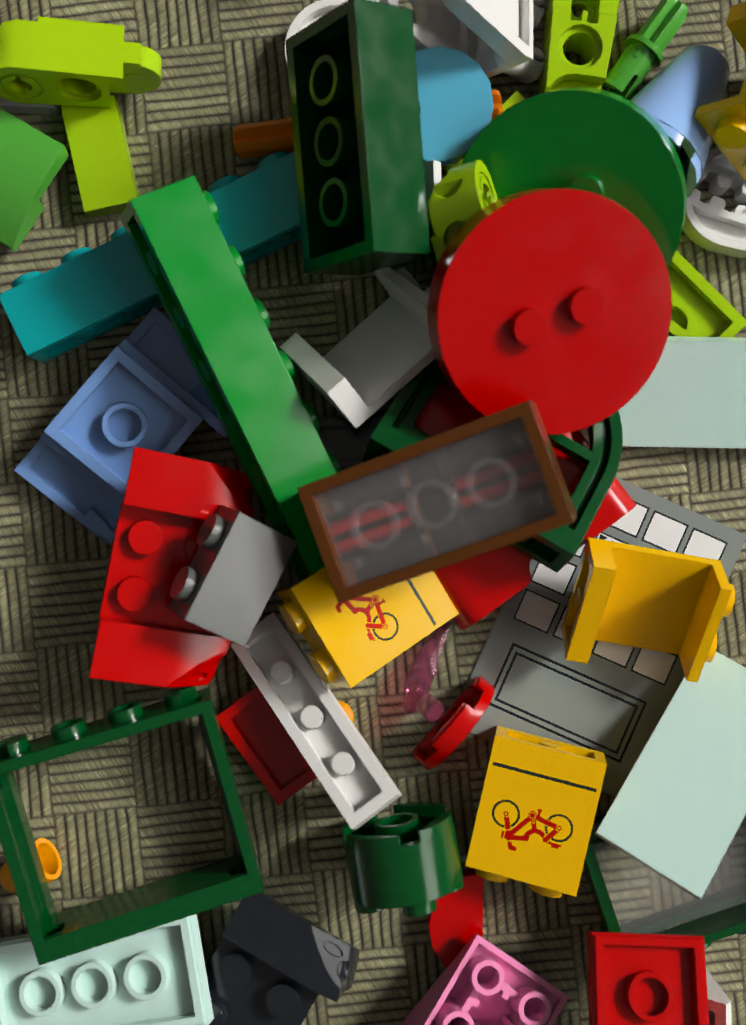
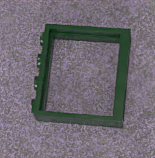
[0,686,264,965]

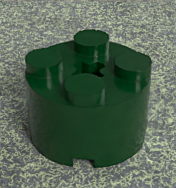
[342,802,464,917]

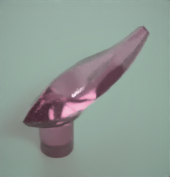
[403,620,452,722]

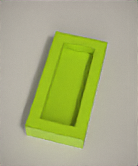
[61,95,139,218]

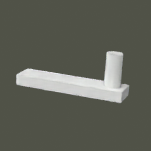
[230,612,402,830]

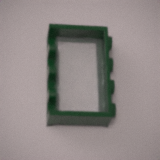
[583,813,746,949]

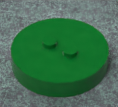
[461,87,686,268]

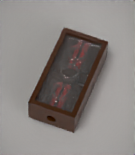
[297,400,577,603]

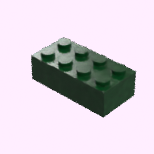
[285,0,431,276]

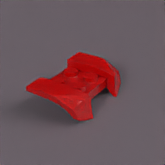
[89,447,254,687]

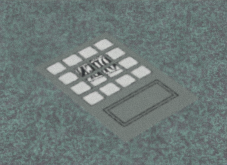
[465,477,746,797]

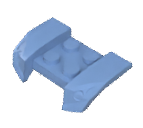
[14,306,227,545]

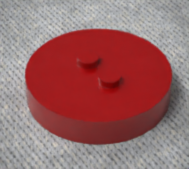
[427,189,672,435]

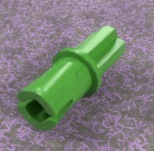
[601,0,688,100]

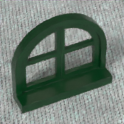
[363,358,623,573]

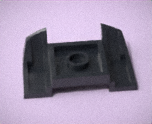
[206,892,360,1025]

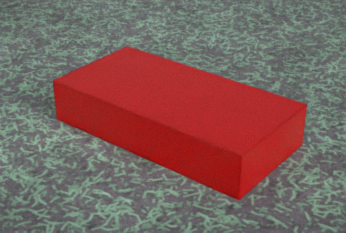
[217,685,317,806]

